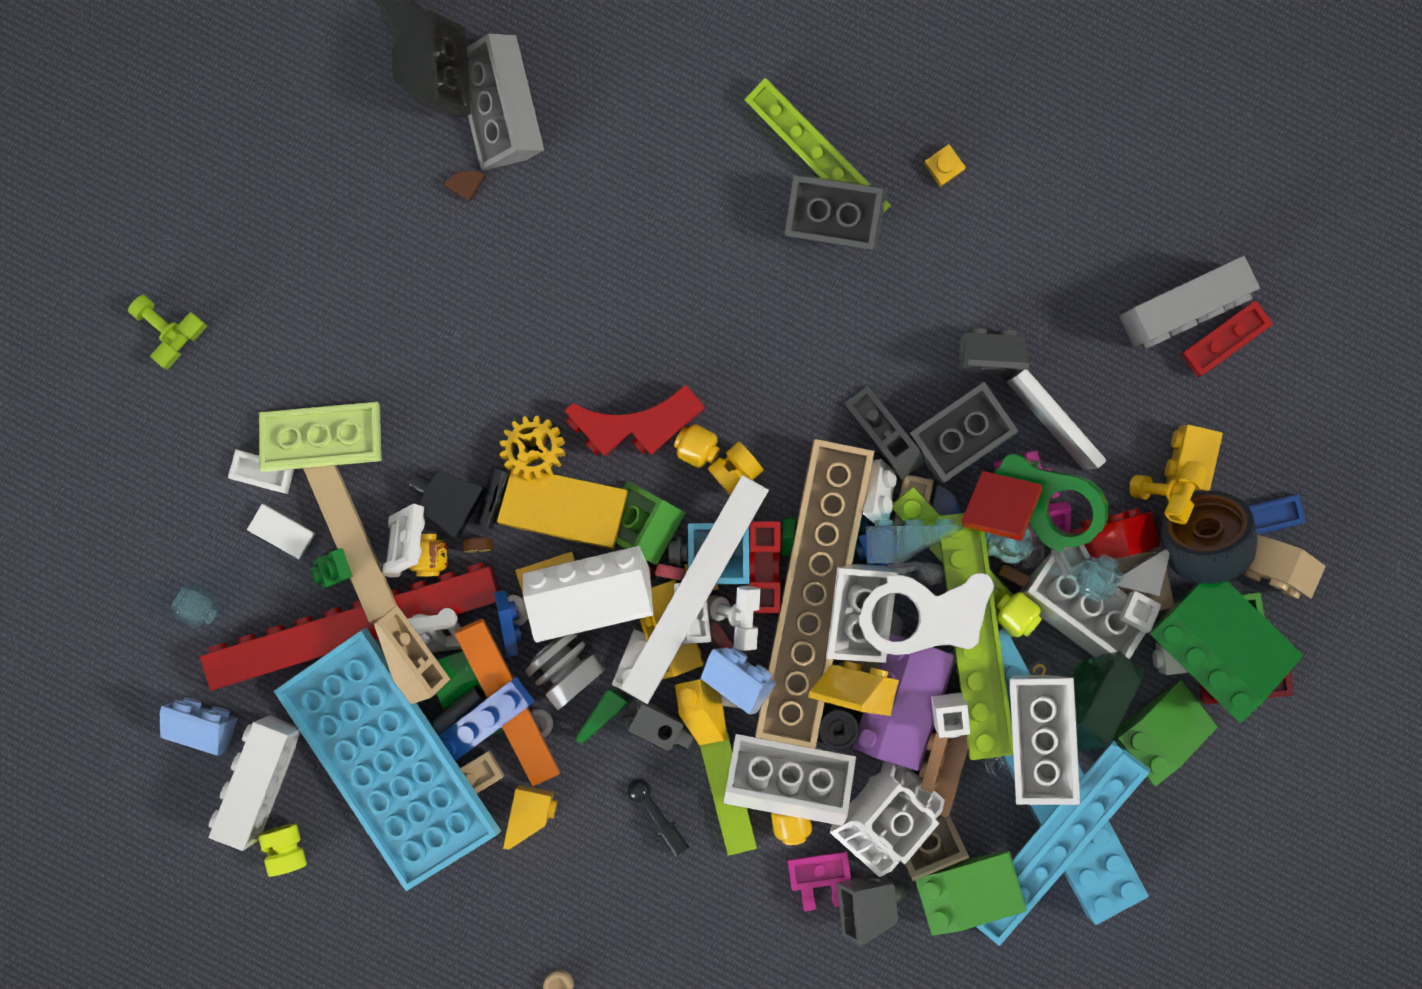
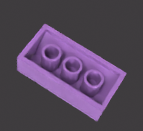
[852,633,956,771]

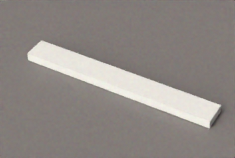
[621,475,769,704]

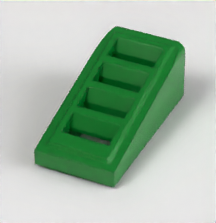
[576,687,629,744]

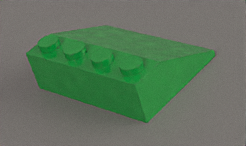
[1148,581,1304,723]

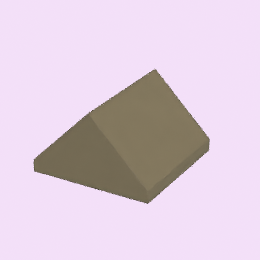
[904,815,969,881]

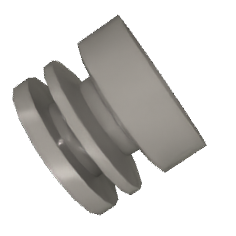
[524,633,606,710]

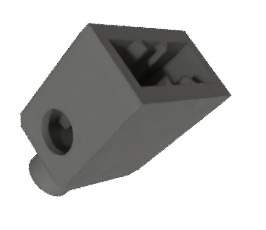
[622,697,694,751]
[837,875,907,946]

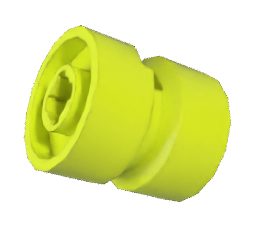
[258,823,307,877]

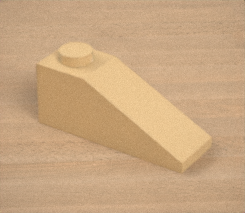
[374,605,450,704]

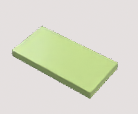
[259,402,382,472]

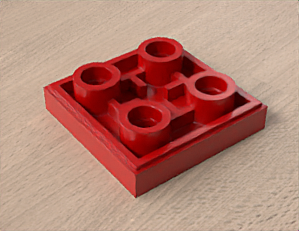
[961,471,1042,541]

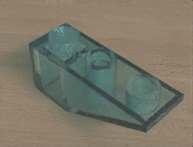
[866,519,963,563]

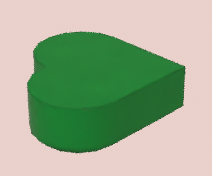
[779,517,795,557]

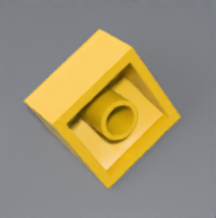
[808,661,899,716]

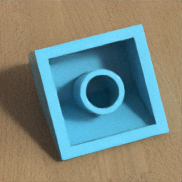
[688,523,749,584]

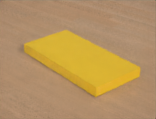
[497,467,628,550]

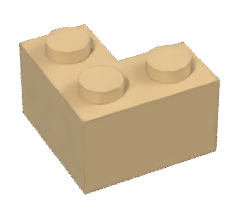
[1242,534,1326,599]

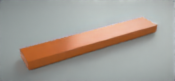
[455,618,560,786]

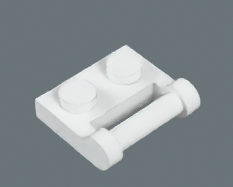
[382,504,425,577]
[408,608,462,653]

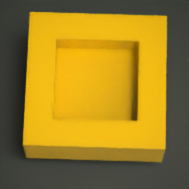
[923,144,966,187]

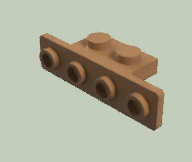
[919,732,968,817]

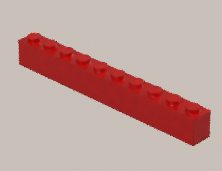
[200,563,500,691]

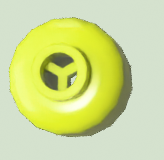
[995,592,1042,637]

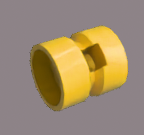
[707,441,764,496]

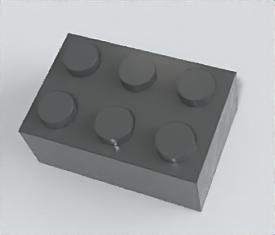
[784,174,887,250]
[907,382,1019,484]

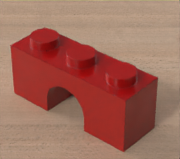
[749,522,780,613]

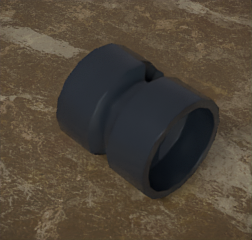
[818,705,859,750]

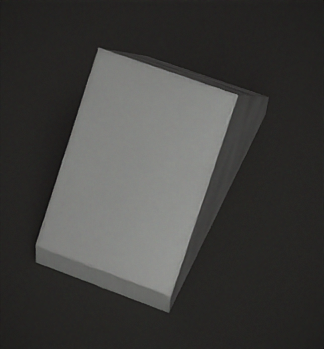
[1109,548,1170,596]

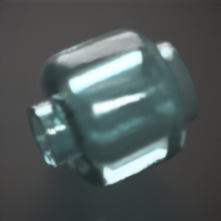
[986,528,1033,564]
[1076,554,1123,602]
[170,585,219,629]

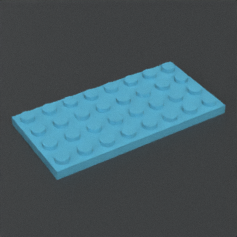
[274,628,501,891]

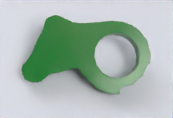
[994,454,1108,553]

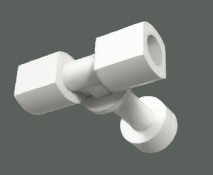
[707,586,760,651]

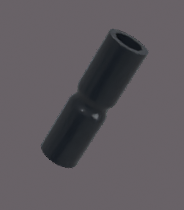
[429,685,486,736]

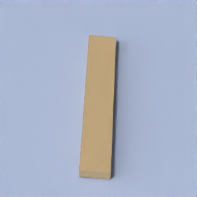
[303,465,397,624]

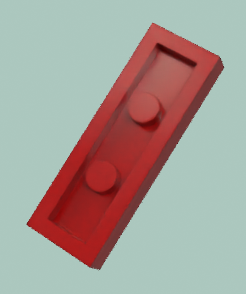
[1180,300,1273,377]

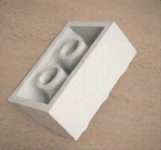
[826,564,898,663]

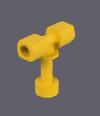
[1129,461,1208,524]

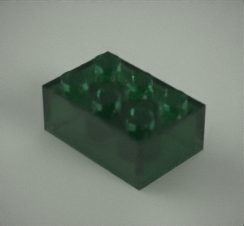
[1072,651,1145,752]

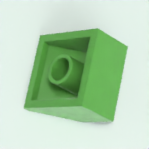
[616,481,685,565]

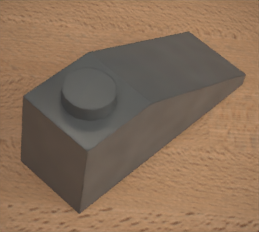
[844,386,925,480]

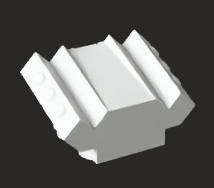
[830,761,945,877]

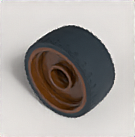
[1161,491,1257,584]

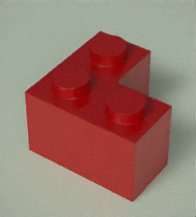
[1070,508,1160,563]

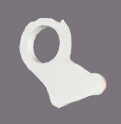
[859,573,994,655]

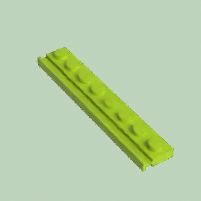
[937,513,1014,760]

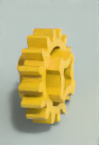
[499,416,565,481]

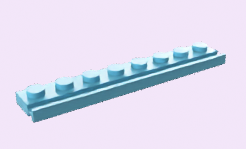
[976,740,1150,946]

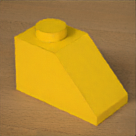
[675,679,727,745]
[503,784,557,850]

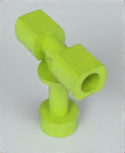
[128,295,207,370]

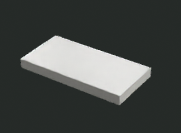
[1006,369,1106,471]

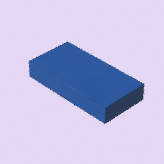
[1248,494,1306,535]

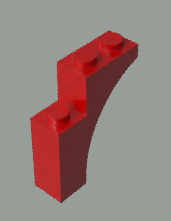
[564,384,705,457]

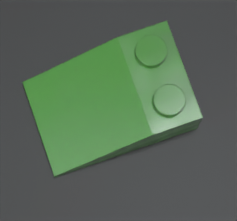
[1109,679,1217,786]
[915,851,1027,936]

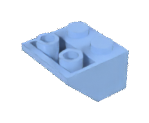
[701,647,777,715]
[160,697,238,756]

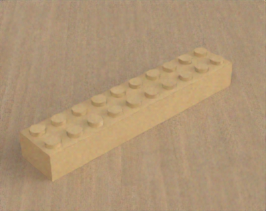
[754,439,874,749]

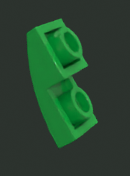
[310,548,353,590]

